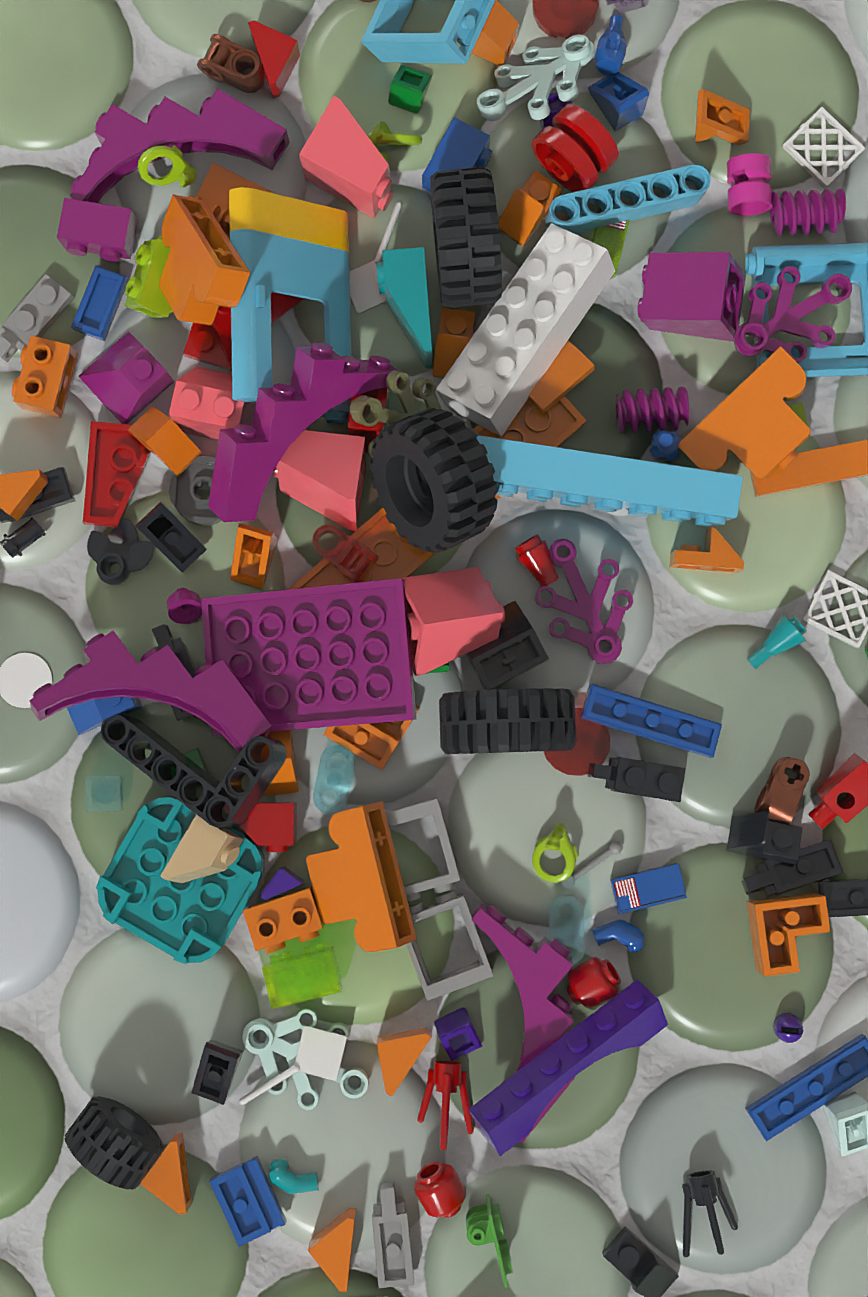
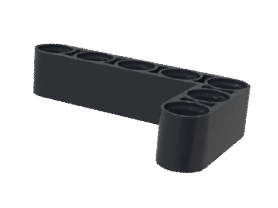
[101,714,287,828]

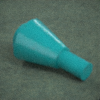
[747,615,807,669]

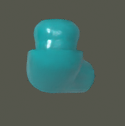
[269,1159,319,1194]

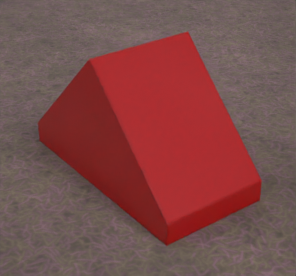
[248,20,300,99]

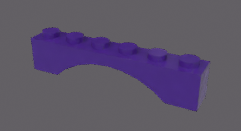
[468,979,668,1156]

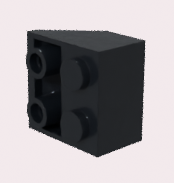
[466,601,549,690]

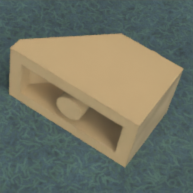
[160,814,244,883]

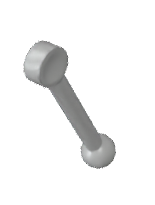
[561,841,623,889]

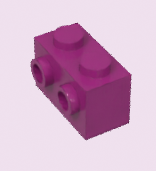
[57,198,138,262]

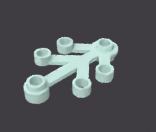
[477,35,595,122]
[242,1007,369,1110]

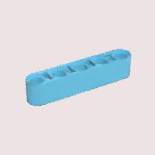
[545,165,711,234]

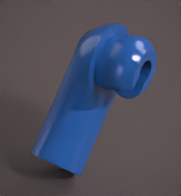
[592,920,645,952]

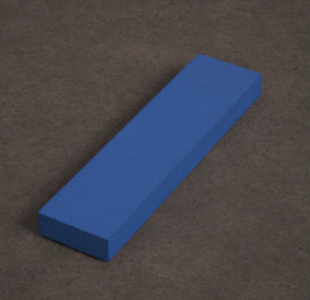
[580,684,722,758]
[745,1034,868,1141]

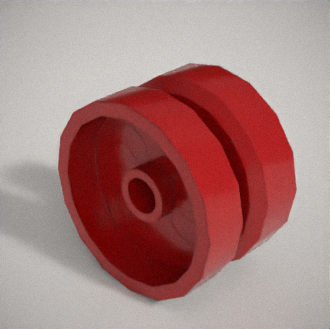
[531,104,619,193]

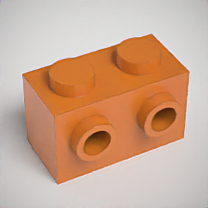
[12,335,78,418]
[243,886,325,954]

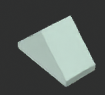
[823,1092,868,1157]

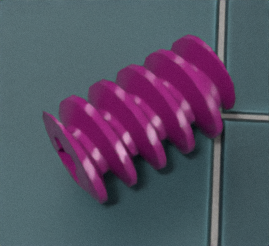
[770,189,846,236]
[616,386,689,434]

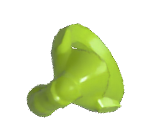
[368,121,422,163]
[138,145,197,188]
[532,823,579,883]

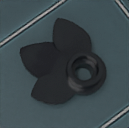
[87,519,155,585]

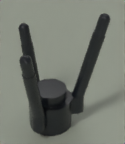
[682,1170,738,1258]

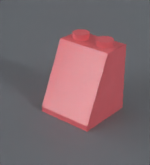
[299,96,393,219]
[169,366,256,440]
[273,430,366,531]
[403,567,505,676]

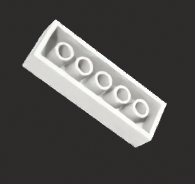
[436,223,615,437]

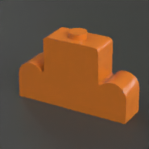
[159,194,250,325]
[678,346,811,481]
[306,801,417,952]

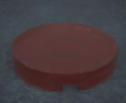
[532,0,599,39]
[543,708,610,776]

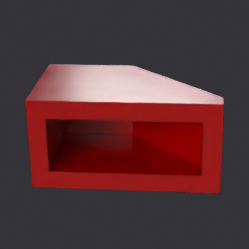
[223,802,297,852]

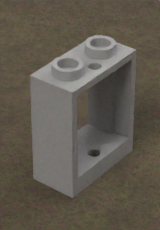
[386,798,460,902]
[406,890,493,1001]

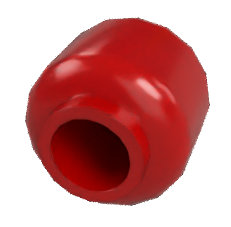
[567,957,621,1010]
[414,1161,466,1218]

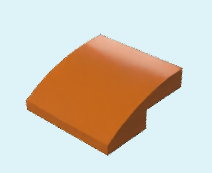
[528,341,595,414]
[323,705,420,770]

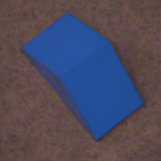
[588,72,649,132]

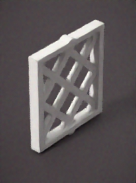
[782,107,865,189]
[802,570,868,649]

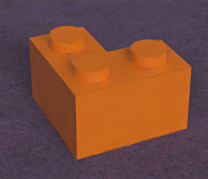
[746,893,830,976]

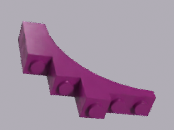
[69,88,290,203]
[208,342,400,522]
[29,630,272,753]
[472,903,576,1143]

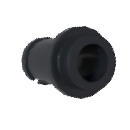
[0,517,46,558]

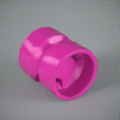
[727,153,772,216]

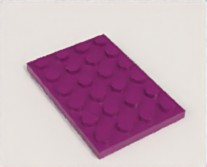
[201,578,417,736]

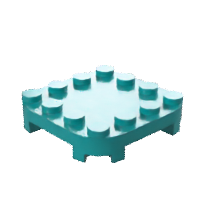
[96,797,265,964]

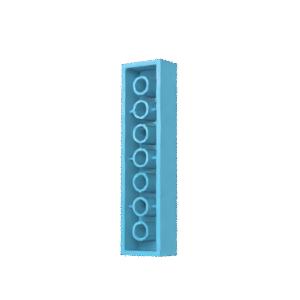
[477,435,743,527]

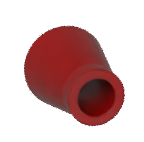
[514,534,560,587]

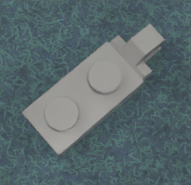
[0,273,74,362]
[372,1182,414,1288]

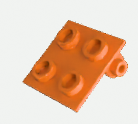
[188,163,273,240]

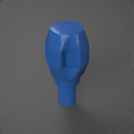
[595,15,627,75]
[650,430,681,462]

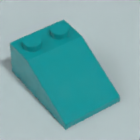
[376,247,432,368]

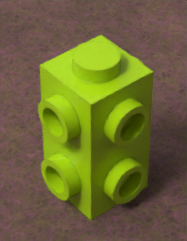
[124,236,173,319]

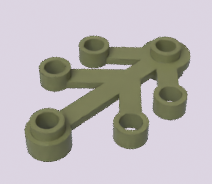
[350,370,442,458]

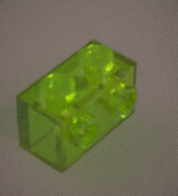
[262,943,343,1009]

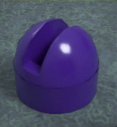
[773,1013,804,1043]

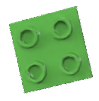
[466,1194,513,1288]

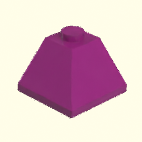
[78,331,174,424]

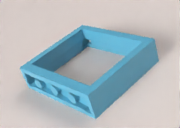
[361,0,495,64]

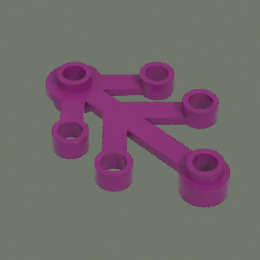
[733,266,852,363]
[535,539,633,664]

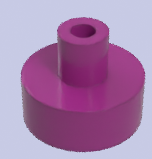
[166,588,202,624]

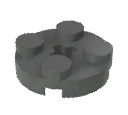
[169,456,222,526]

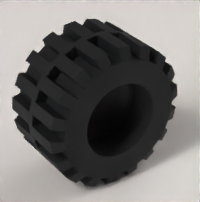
[64,1096,164,1190]

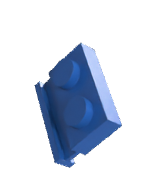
[209,1156,287,1247]

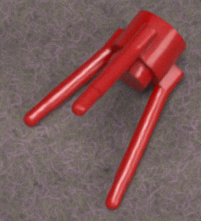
[417,1061,474,1151]

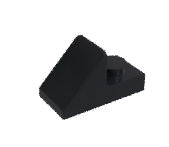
[135,502,207,573]
[726,811,803,864]
[191,1040,244,1105]
[602,1226,679,1297]

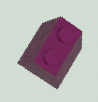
[637,252,746,341]

